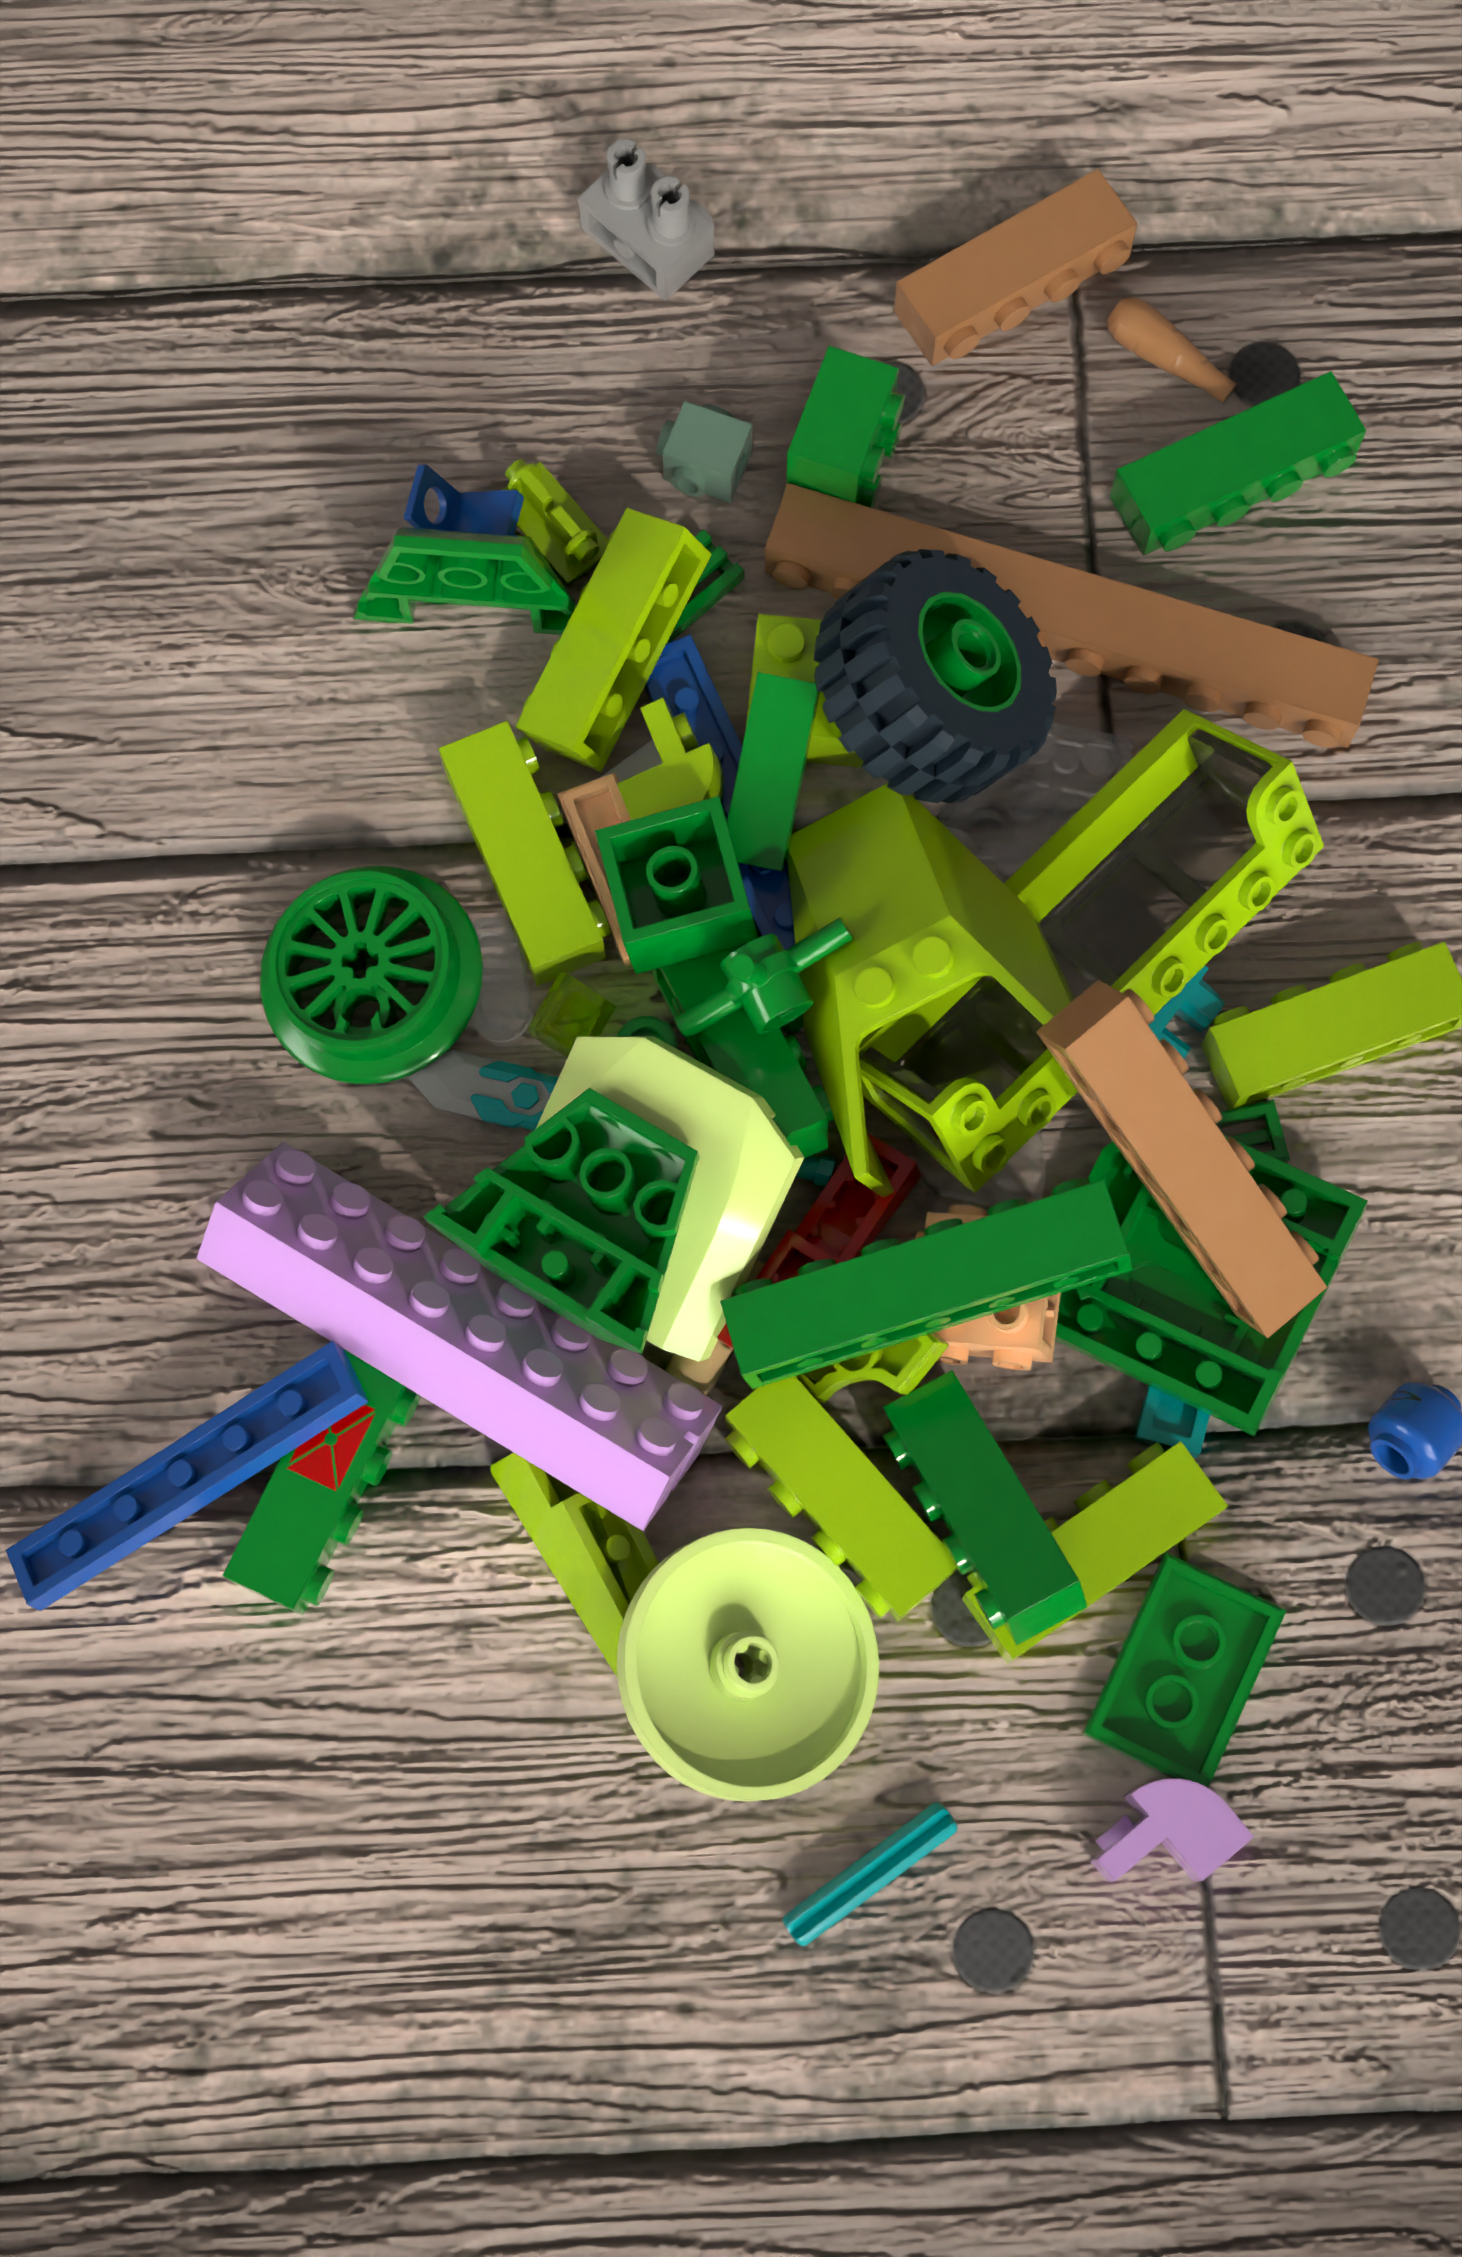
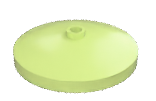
[617,1528,879,1801]

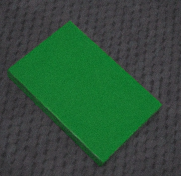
[1082,1553,1287,1788]

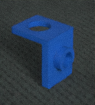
[404,464,524,535]

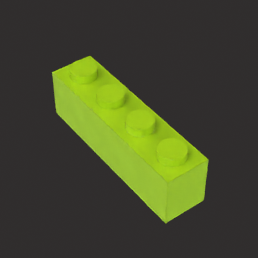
[515,508,712,772]
[438,720,611,986]
[1201,941,1462,1110]
[724,1376,957,1622]
[962,1441,1228,1665]

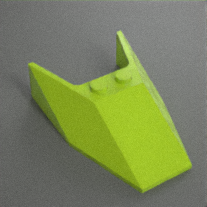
[787,783,1075,1198]

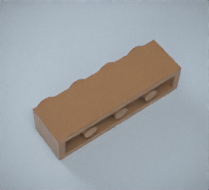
[894,169,1137,366]

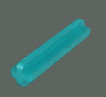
[783,1802,958,1946]

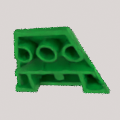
[353,527,577,635]
[423,1088,700,1354]

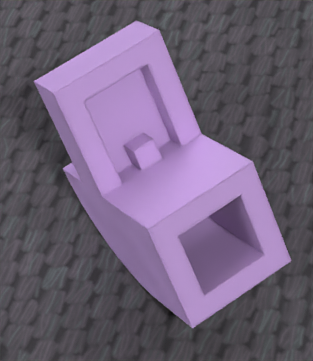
[1090,1779,1254,1882]

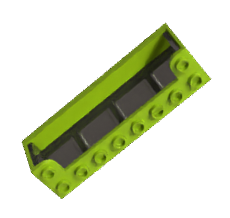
[859,709,1324,1193]

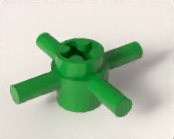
[674,917,854,1039]

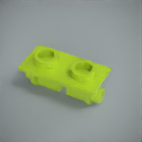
[502,459,608,585]

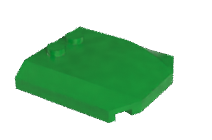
[1055,1135,1368,1436]

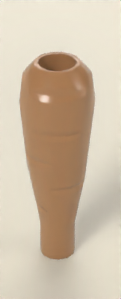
[1107,297,1237,404]

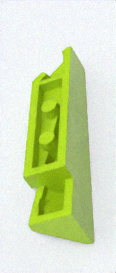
[490,1453,659,1678]

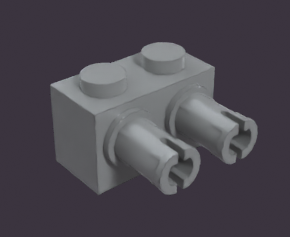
[578,139,714,301]

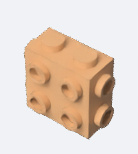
[915,1205,1061,1371]

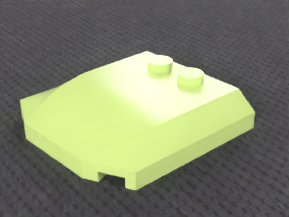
[536,1036,804,1362]

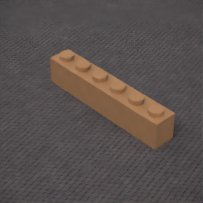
[1036,980,1327,1338]

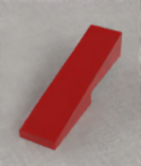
[717,1133,922,1350]

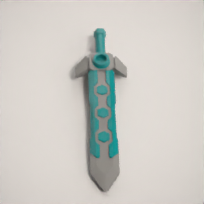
[407,1050,837,1187]

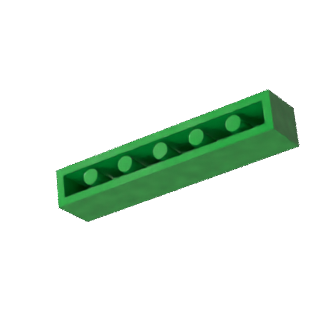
[720,1178,1132,1389]

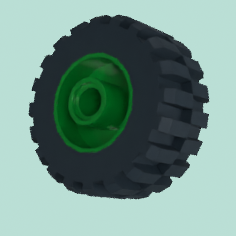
[814,549,1057,804]

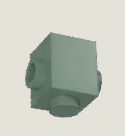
[656,401,752,503]

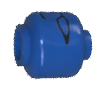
[1368,1382,1462,1479]

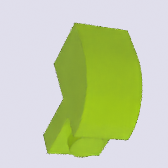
[617,698,724,820]

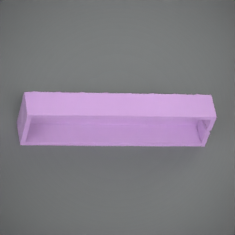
[196,1142,723,1531]

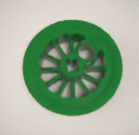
[260,866,483,1084]

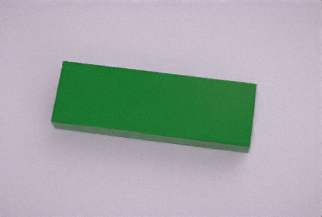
[727,672,820,872]

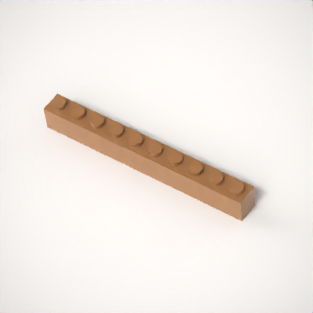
[765,483,1379,748]

